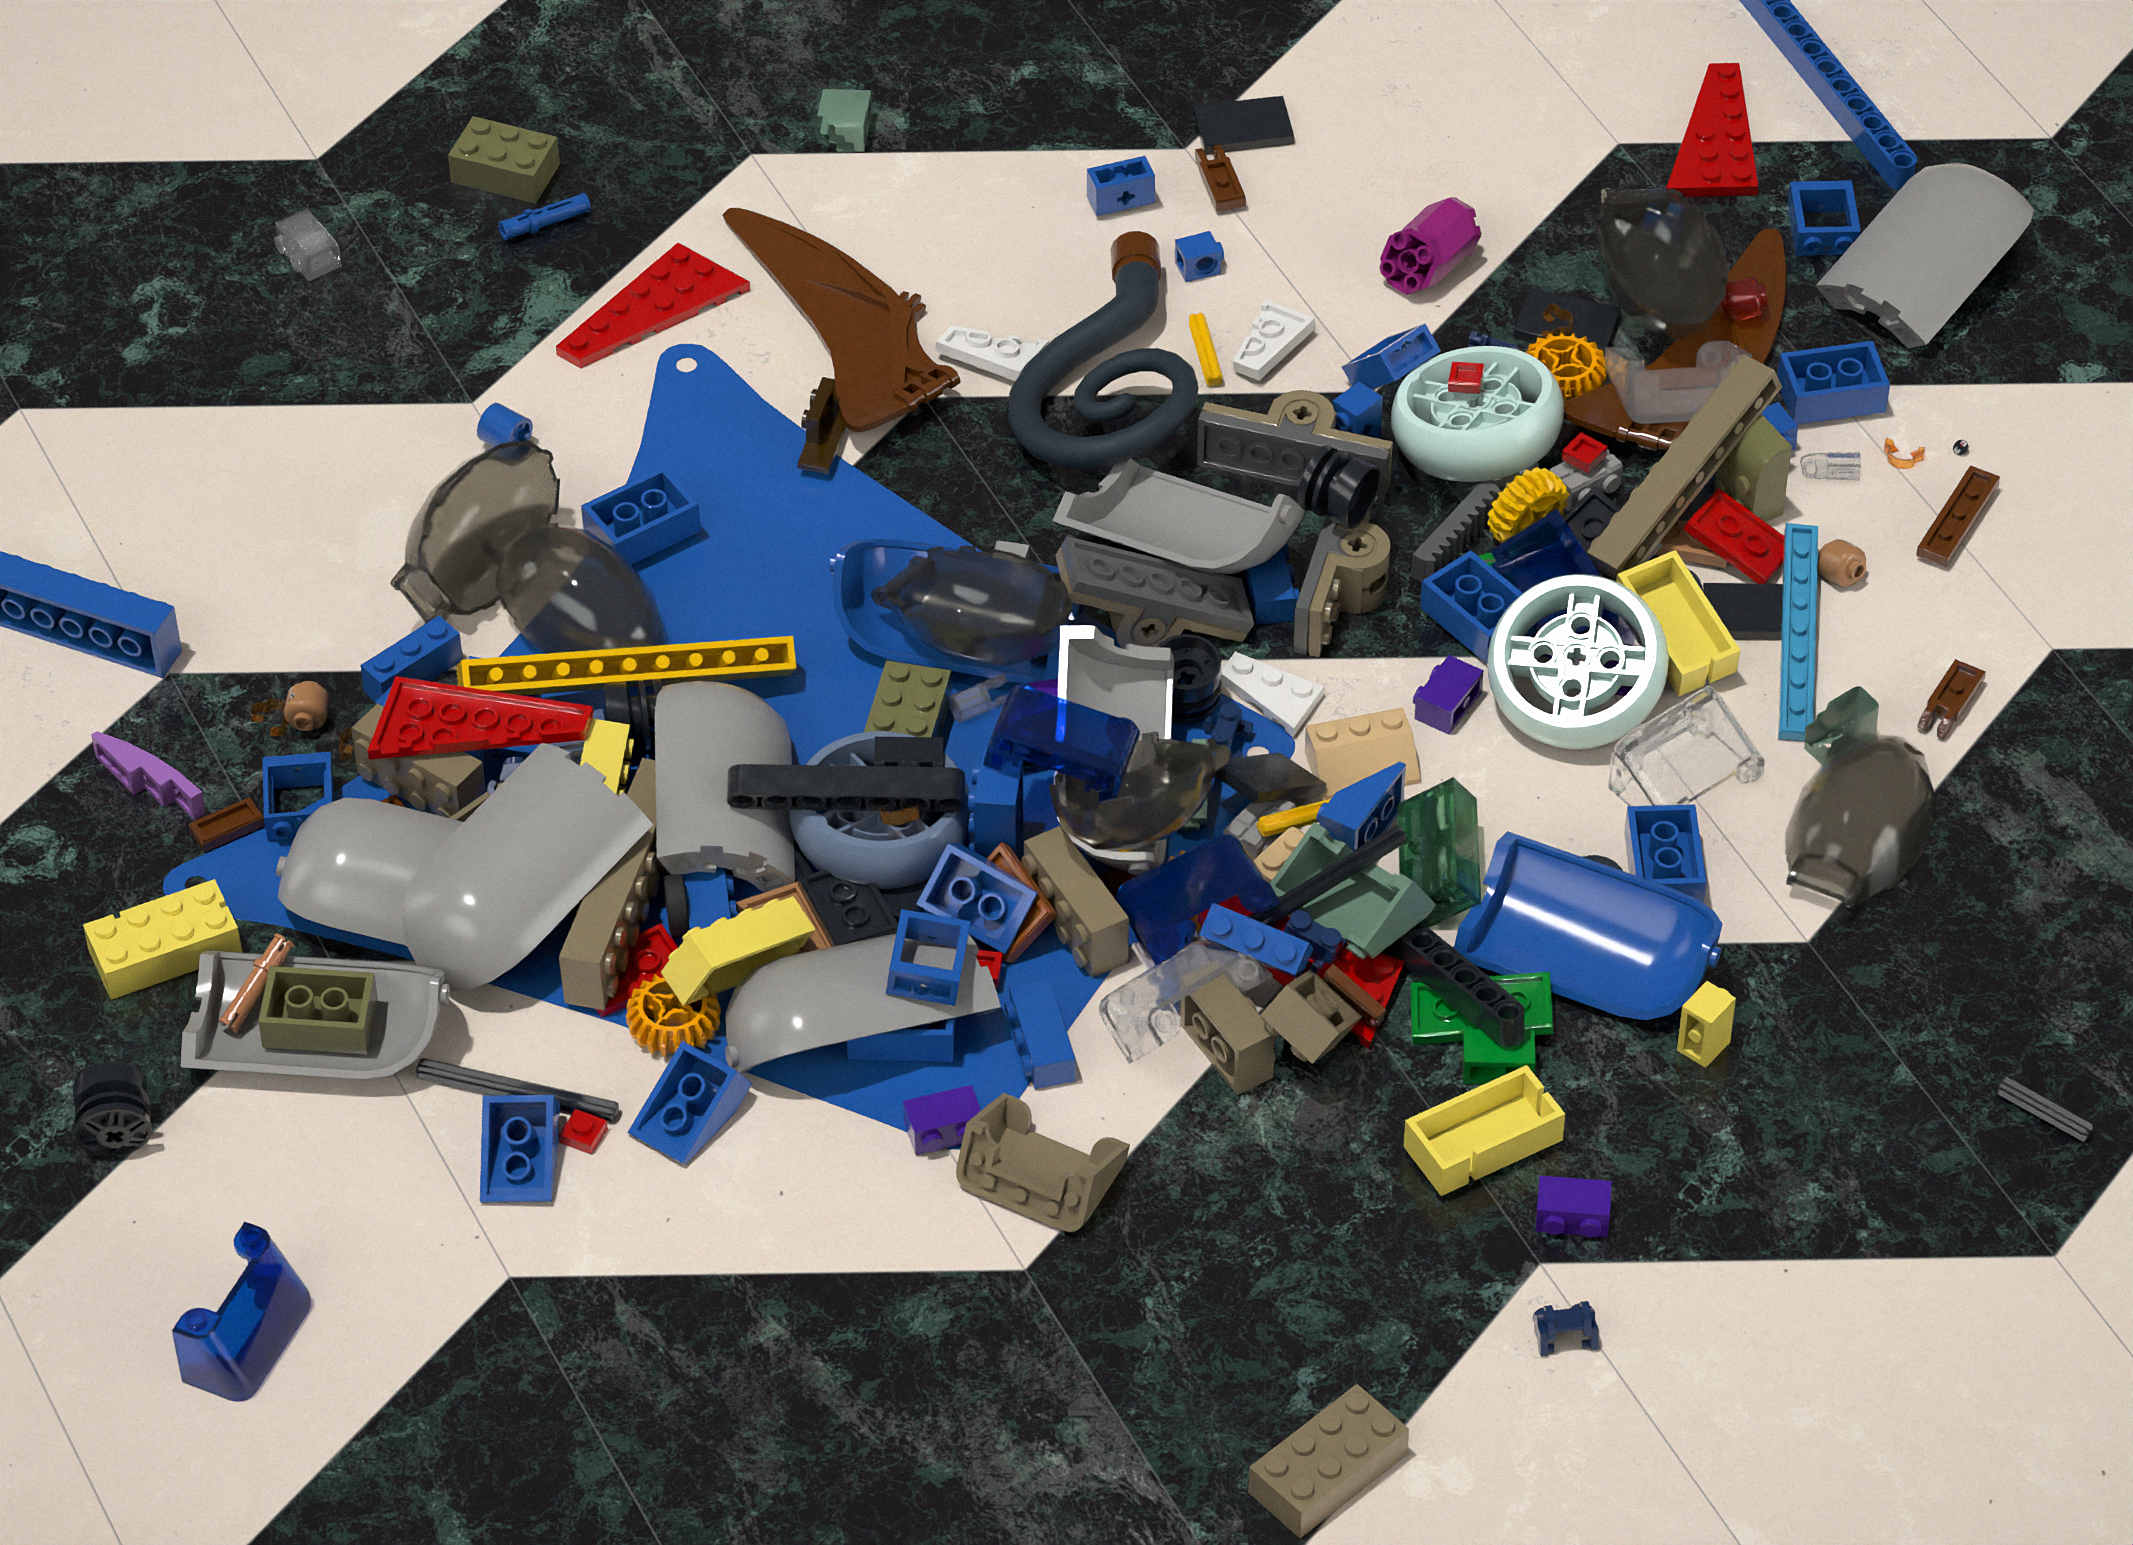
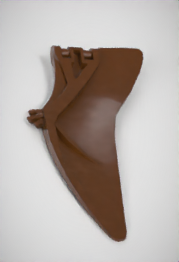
[723,207,961,432]
[1564,229,1786,451]

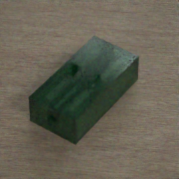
[1397,777,1481,927]

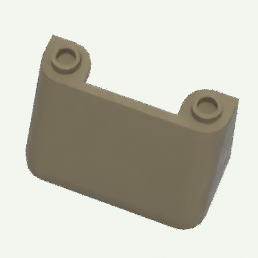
[956,1093,1130,1232]

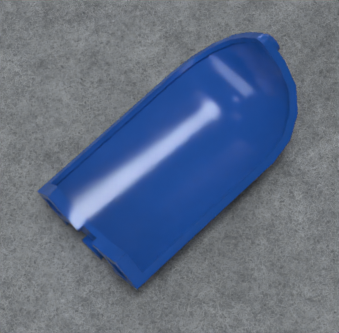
[829,539,1084,685]
[1454,831,1723,1020]

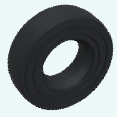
[664,874,689,937]

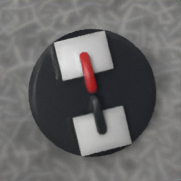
[1953,440,1969,455]

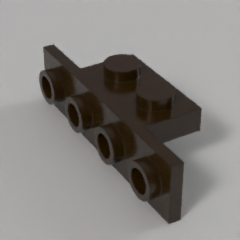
[797,377,847,474]

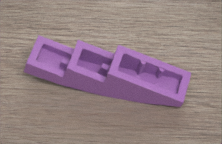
[91,731,206,820]

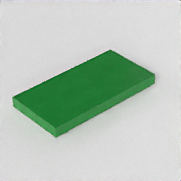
[1411,972,1554,1045]

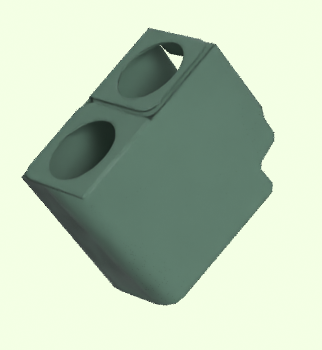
[817,89,872,152]
[1804,686,1879,769]

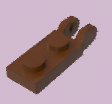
[1195,145,1246,212]
[1917,659,1986,739]

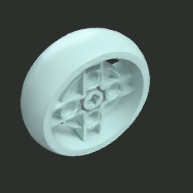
[1391,346,1564,482]
[1487,574,1669,749]

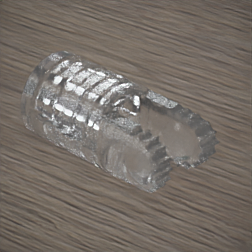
[1800,452,1861,481]
[948,674,1014,723]

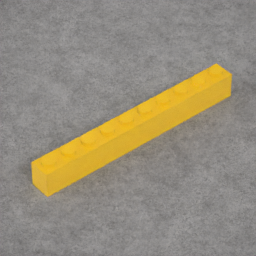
[456,636,796,695]

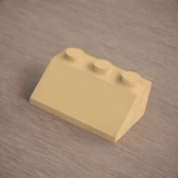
[1305,707,1420,801]

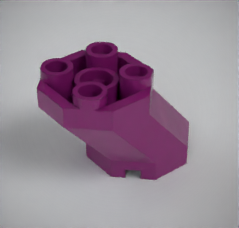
[1379,197,1482,295]

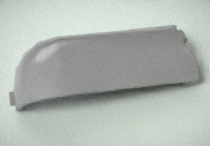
[1816,163,2034,348]
[1053,458,1305,574]
[1054,626,1174,875]
[655,681,795,893]
[401,743,653,991]
[276,798,464,946]
[725,934,1001,1073]
[181,950,450,1079]

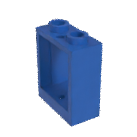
[1787,180,1861,256]
[1342,323,1441,389]
[263,752,335,841]
[886,909,971,1006]

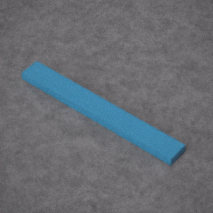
[1778,523,1818,742]

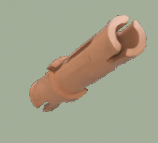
[218,933,294,1033]

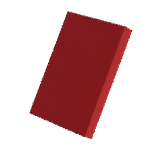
[1683,488,1784,584]
[596,924,678,1018]

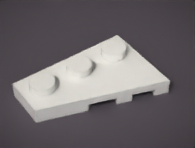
[1233,299,1316,380]
[935,326,1049,381]
[1221,652,1324,737]

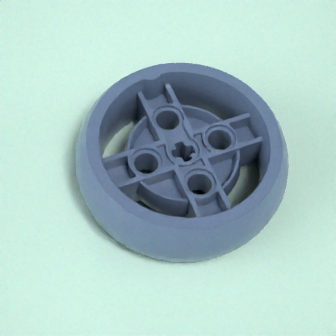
[788,731,973,889]

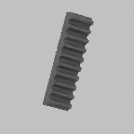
[1411,480,1501,582]

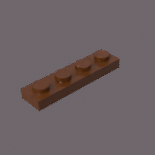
[1916,465,2000,567]

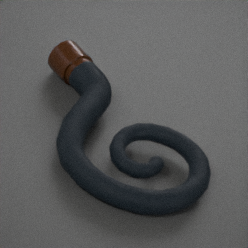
[1008,231,1199,469]

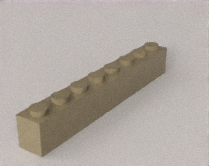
[1587,354,1782,580]

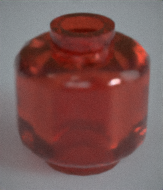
[1720,277,1768,321]

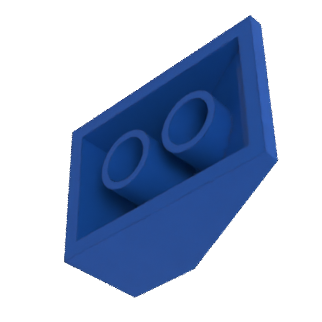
[1316,762,1406,851]
[917,843,1038,954]
[627,1041,753,1165]
[480,1095,560,1203]

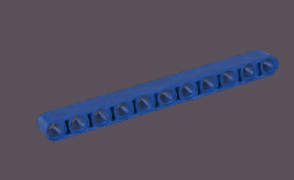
[1739,0,1917,190]

